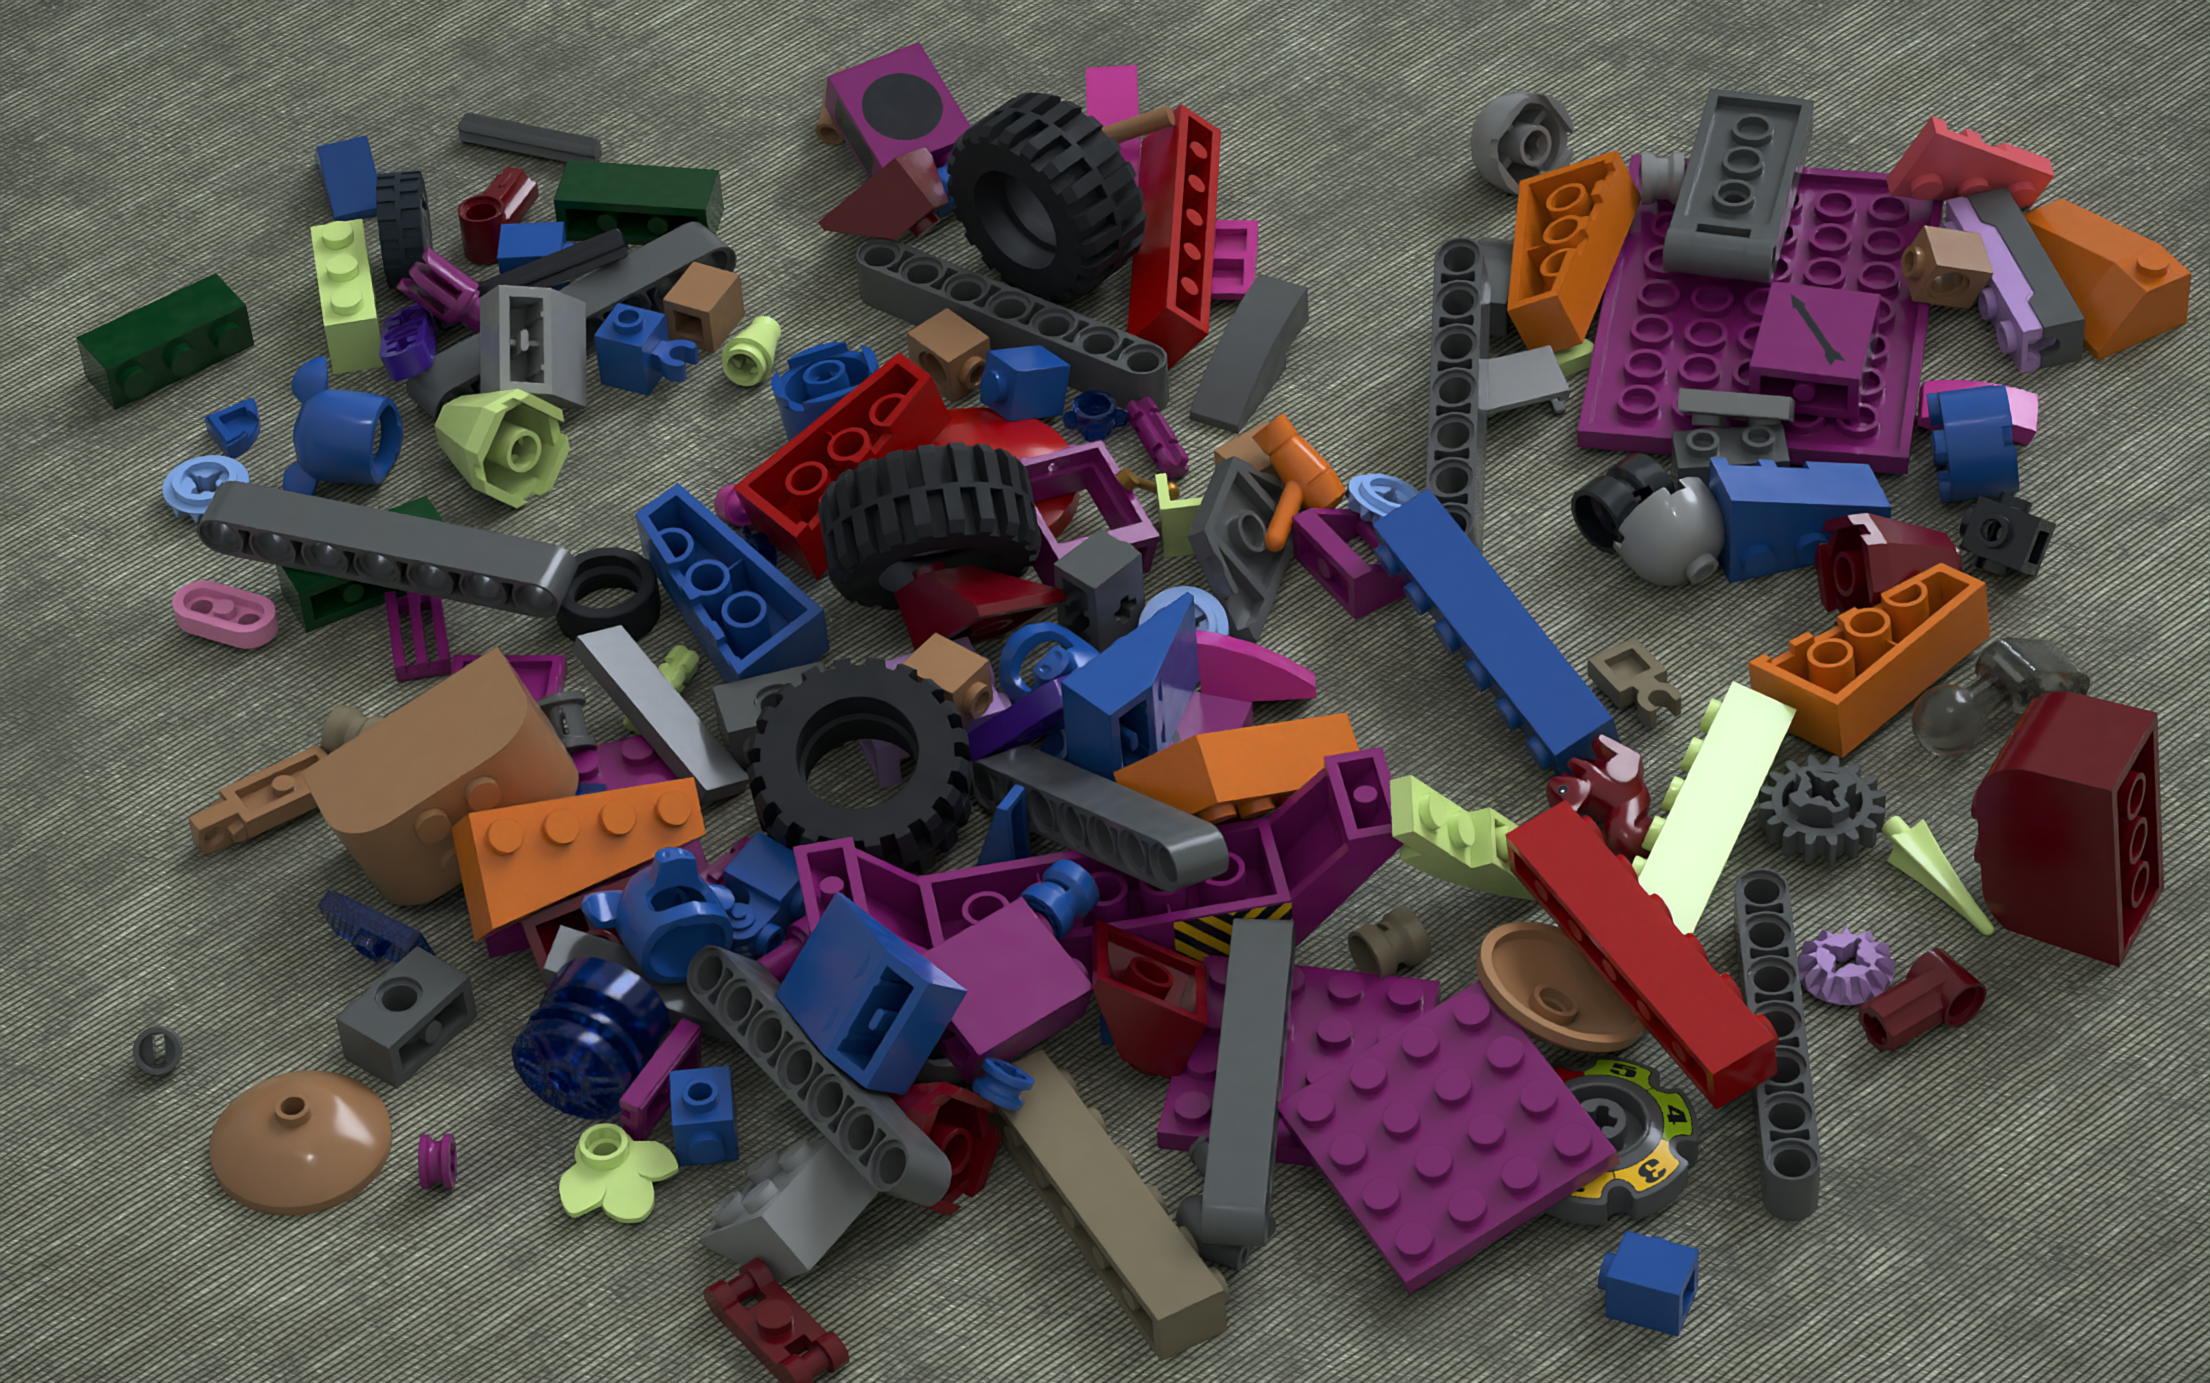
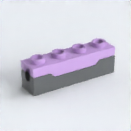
[1939,187,2085,373]

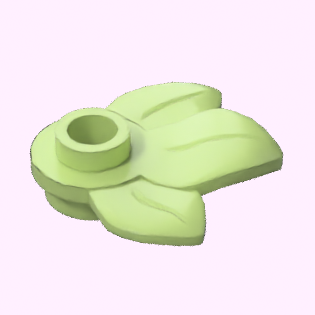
[559,1123,679,1223]

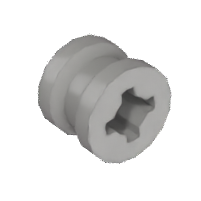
[1641,152,1685,205]

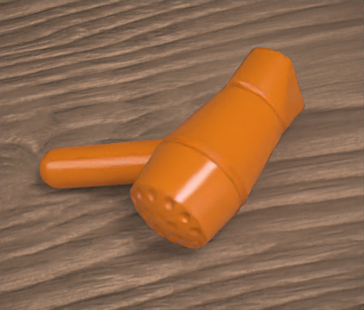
[1252,413,1347,552]

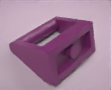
[1292,508,1406,620]

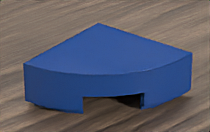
[204,397,261,459]

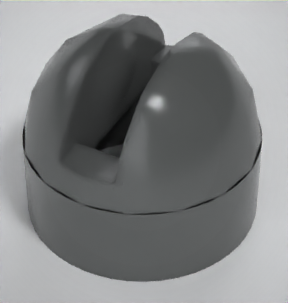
[133,1026,183,1075]

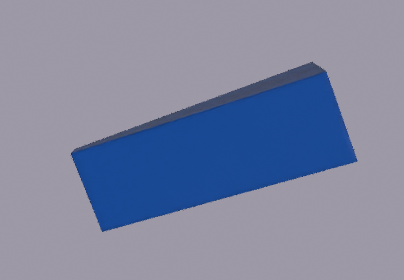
[976,784,1031,867]

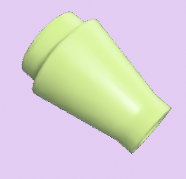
[722,316,781,386]

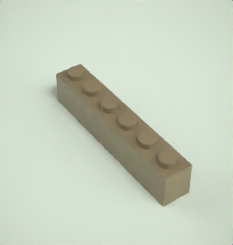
[986,1049,1231,1361]

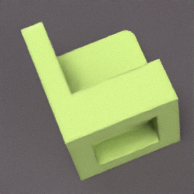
[1155,473,1203,557]

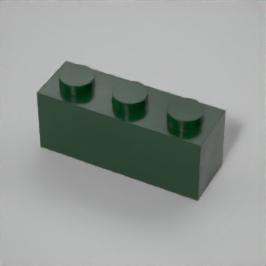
[553,160,724,245]
[76,273,254,410]
[276,496,444,633]

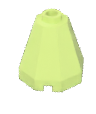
[434,389,570,508]

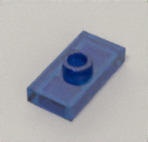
[317,890,437,963]

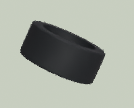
[556,547,661,642]

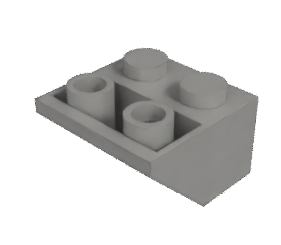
[480,285,587,409]
[699,1137,879,1282]

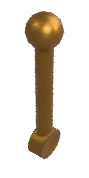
[1116,467,1180,501]

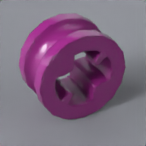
[418,1133,457,1189]

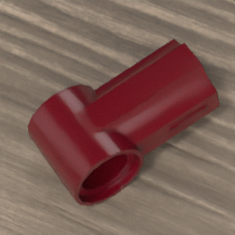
[457,167,539,264]
[1858,948,1987,1052]

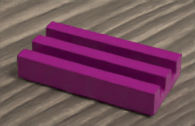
[384,591,452,682]
[620,1018,702,1141]

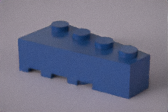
[635,483,830,684]

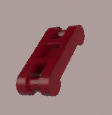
[703,1257,850,1383]

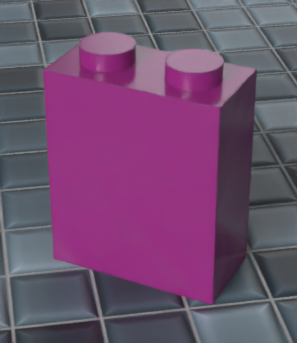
[921,897,1093,1085]

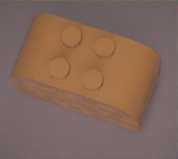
[300,646,579,906]

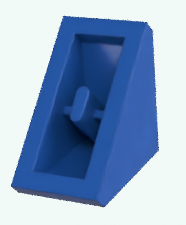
[314,135,377,221]

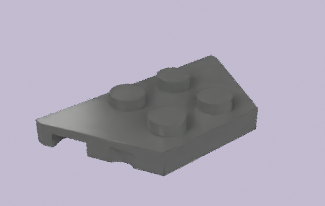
[1187,456,1304,643]

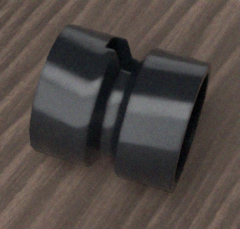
[1571,453,1676,554]

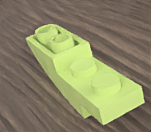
[1390,775,1536,901]

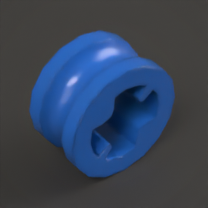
[971,1057,1035,1111]

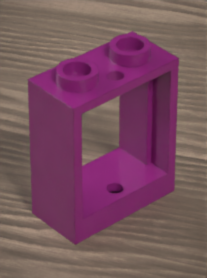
[1018,440,1160,587]

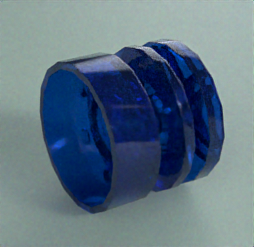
[511,957,671,1120]

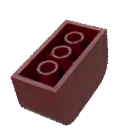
[1971,691,2164,967]

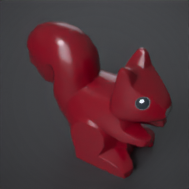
[1546,734,1654,864]

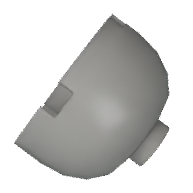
[1470,91,1574,195]
[1613,477,1725,586]

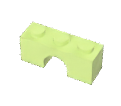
[310,219,384,374]

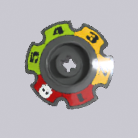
[1543,1055,1699,1225]

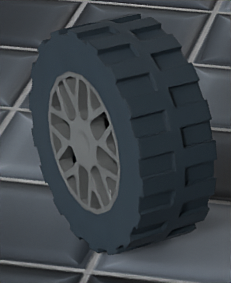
[376,170,433,289]

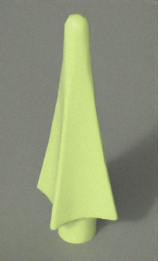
[1882,816,1994,936]

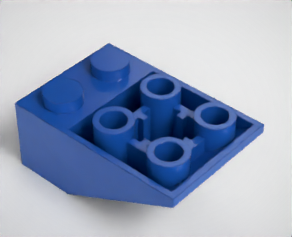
[1061,592,1199,782]
[775,892,968,1095]

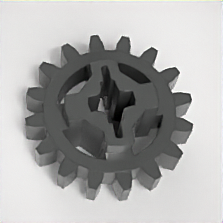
[1758,755,1886,865]

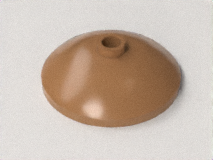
[1476,922,1645,1054]
[209,1070,392,1216]

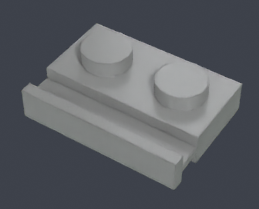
[1677,388,1796,428]

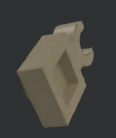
[1588,637,1681,728]

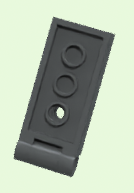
[1663,88,1814,284]

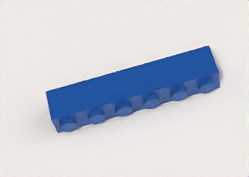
[1372,488,1621,776]

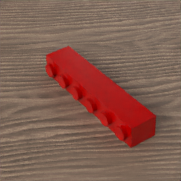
[1127,104,1221,371]
[1505,800,1779,1110]

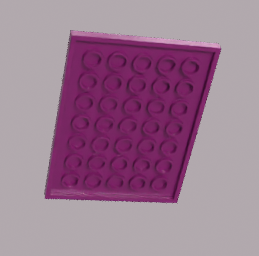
[1577,154,1945,474]

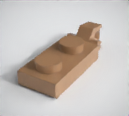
[188,745,328,855]

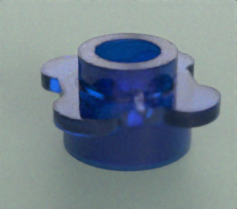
[1063,390,1128,442]

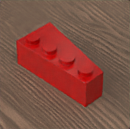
[733,352,952,580]

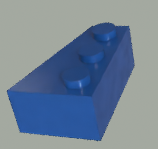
[1709,457,1891,583]

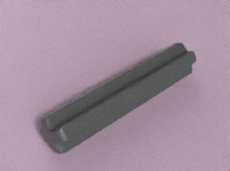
[458,112,602,163]

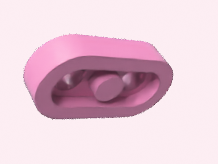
[172,580,279,649]

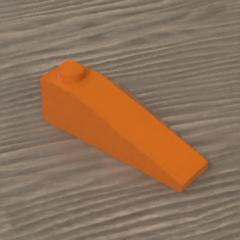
[2023,198,2191,360]

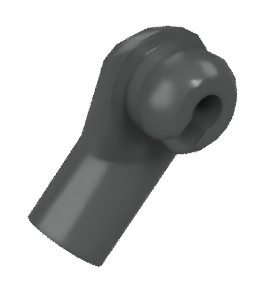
[1176,1195,1251,1271]

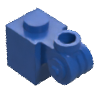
[723,831,806,960]

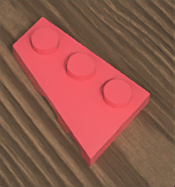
[1886,116,2054,208]

